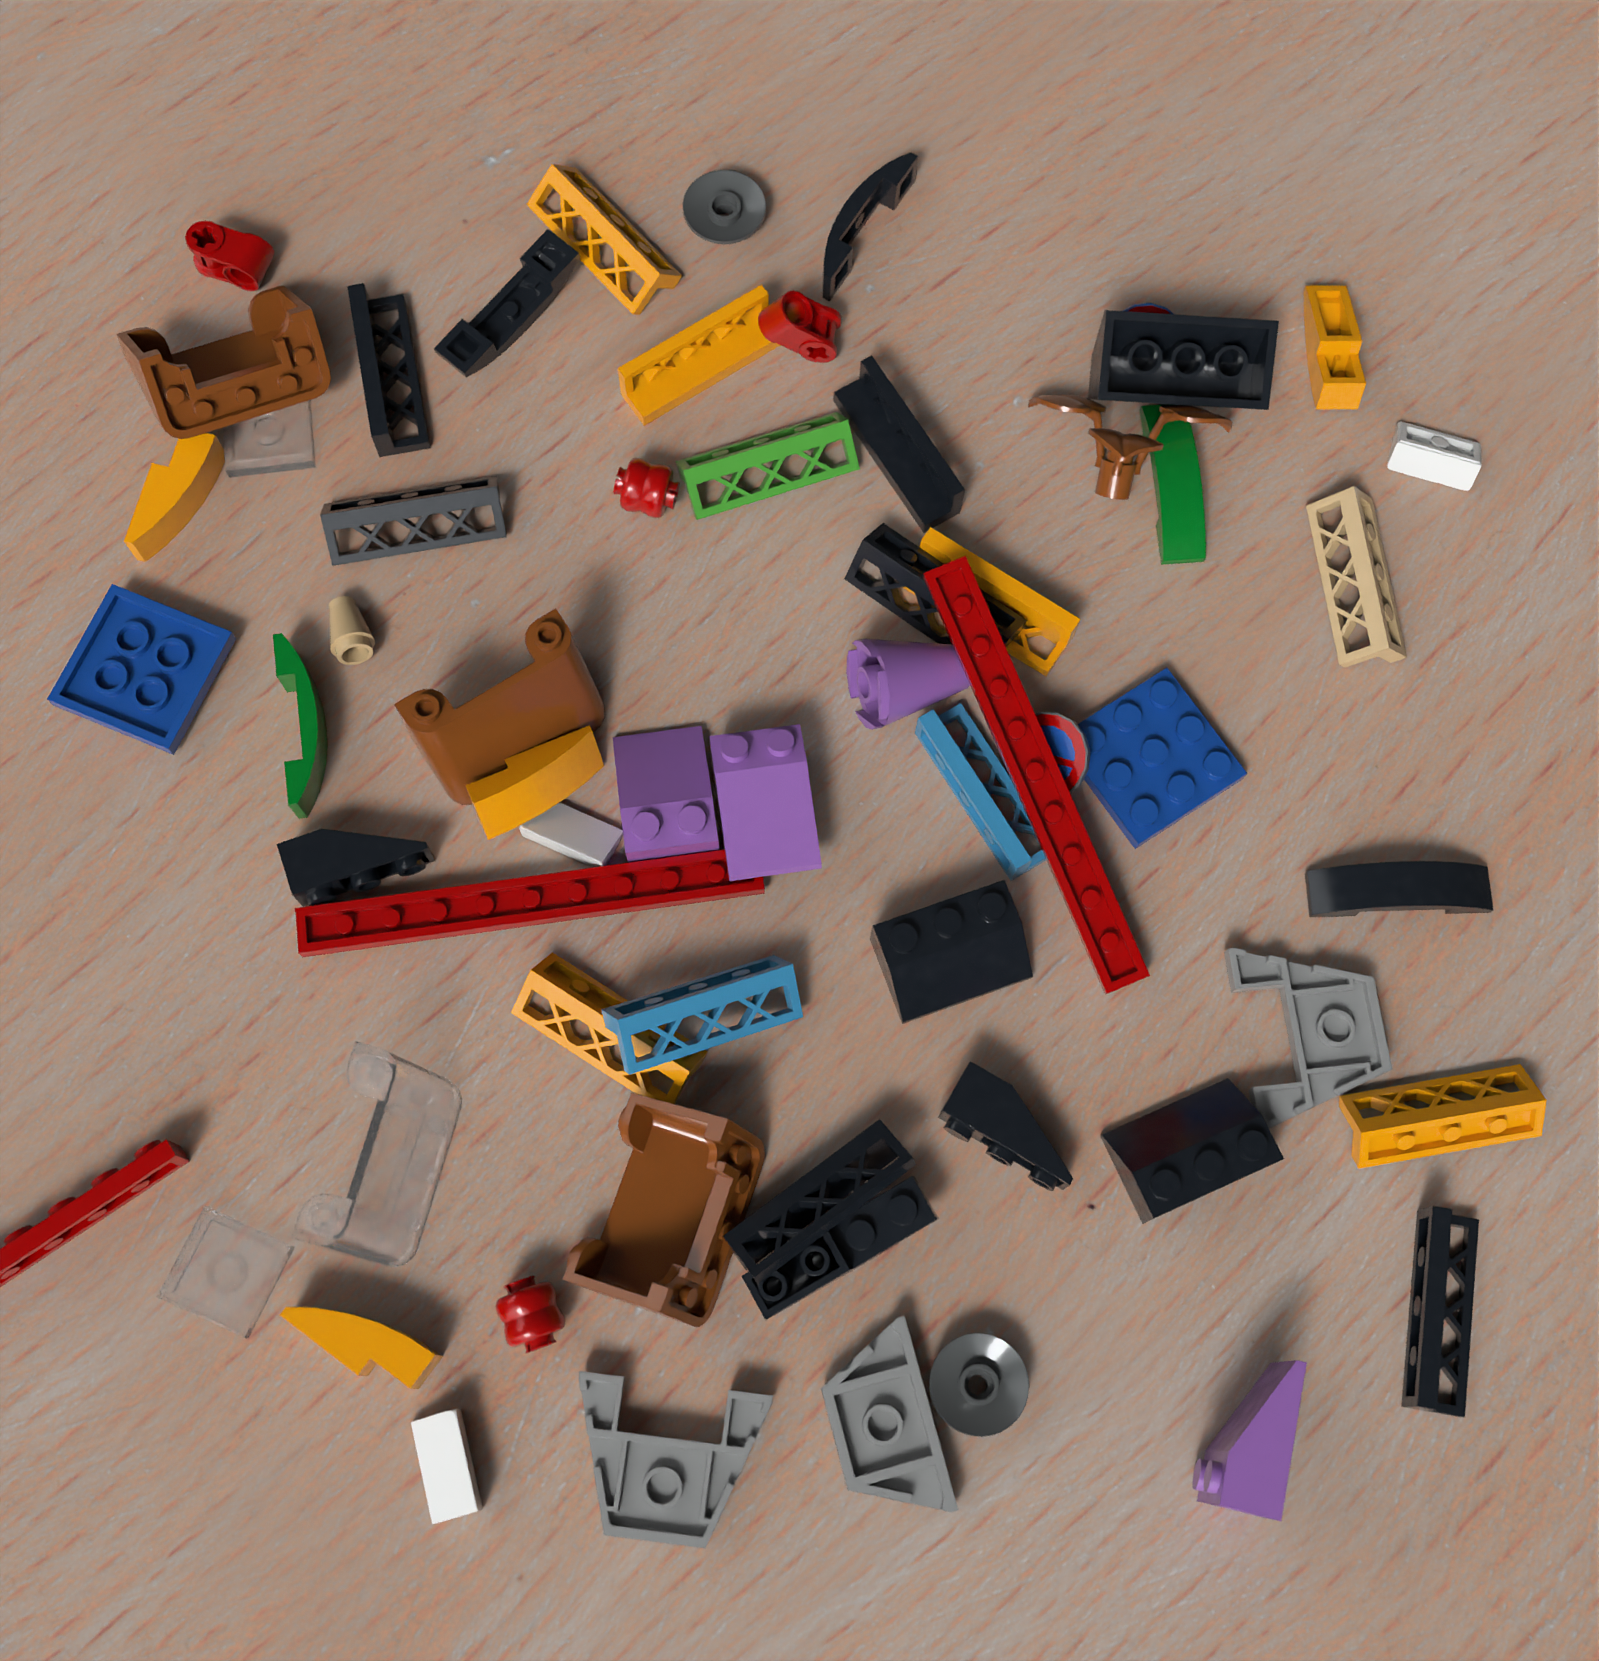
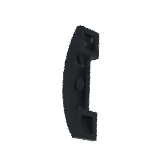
[822,152,918,302]
[434,229,580,377]
[1305,861,1494,917]

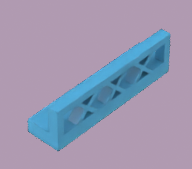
[915,703,1046,881]
[601,955,803,1075]

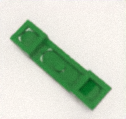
[1139,404,1206,565]
[273,633,328,819]

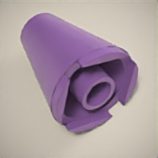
[846,639,970,730]

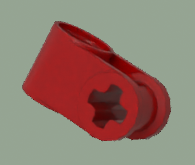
[185,221,275,291]
[758,290,842,363]

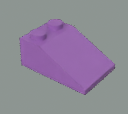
[709,724,822,881]
[612,726,719,863]
[1193,1360,1307,1521]

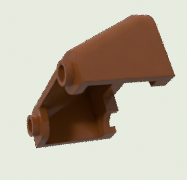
[116,285,331,439]
[394,608,605,805]
[563,1093,765,1327]

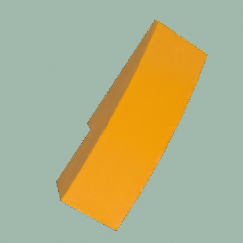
[1303,285,1366,409]
[124,433,227,562]
[465,725,604,840]
[280,1307,443,1389]

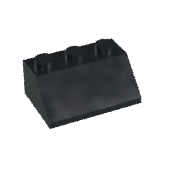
[870,880,1033,1024]
[1100,1078,1284,1224]

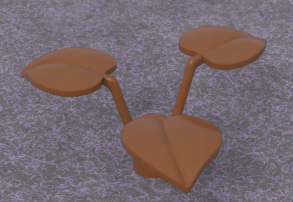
[1028,394,1233,500]

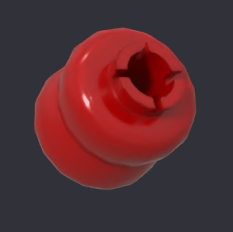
[613,458,680,518]
[495,1275,565,1354]

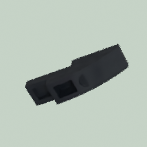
[742,1176,939,1320]

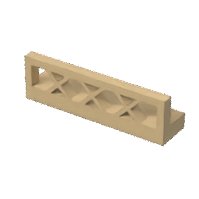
[1306,486,1407,668]

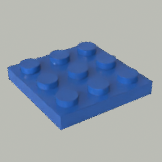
[47,584,236,755]
[1078,668,1247,849]

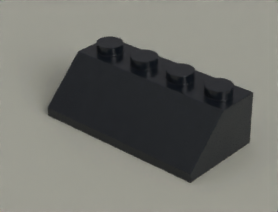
[1088,310,1279,410]

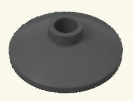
[683,170,766,244]
[929,1333,1029,1437]

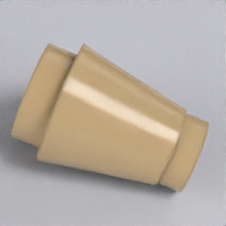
[329,596,375,665]

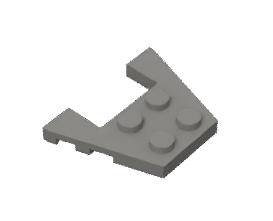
[1224,948,1392,1128]
[579,1371,773,1548]

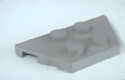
[821,1316,958,1512]

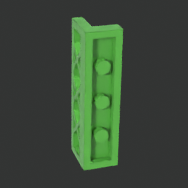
[675,412,860,520]

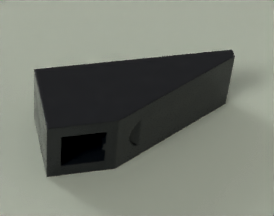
[277,829,435,907]
[938,1061,1073,1191]

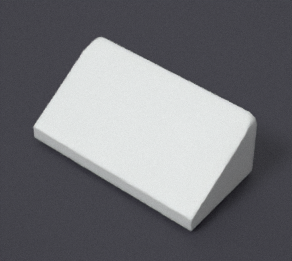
[1387,421,1482,491]
[519,802,623,867]
[411,1408,483,1524]

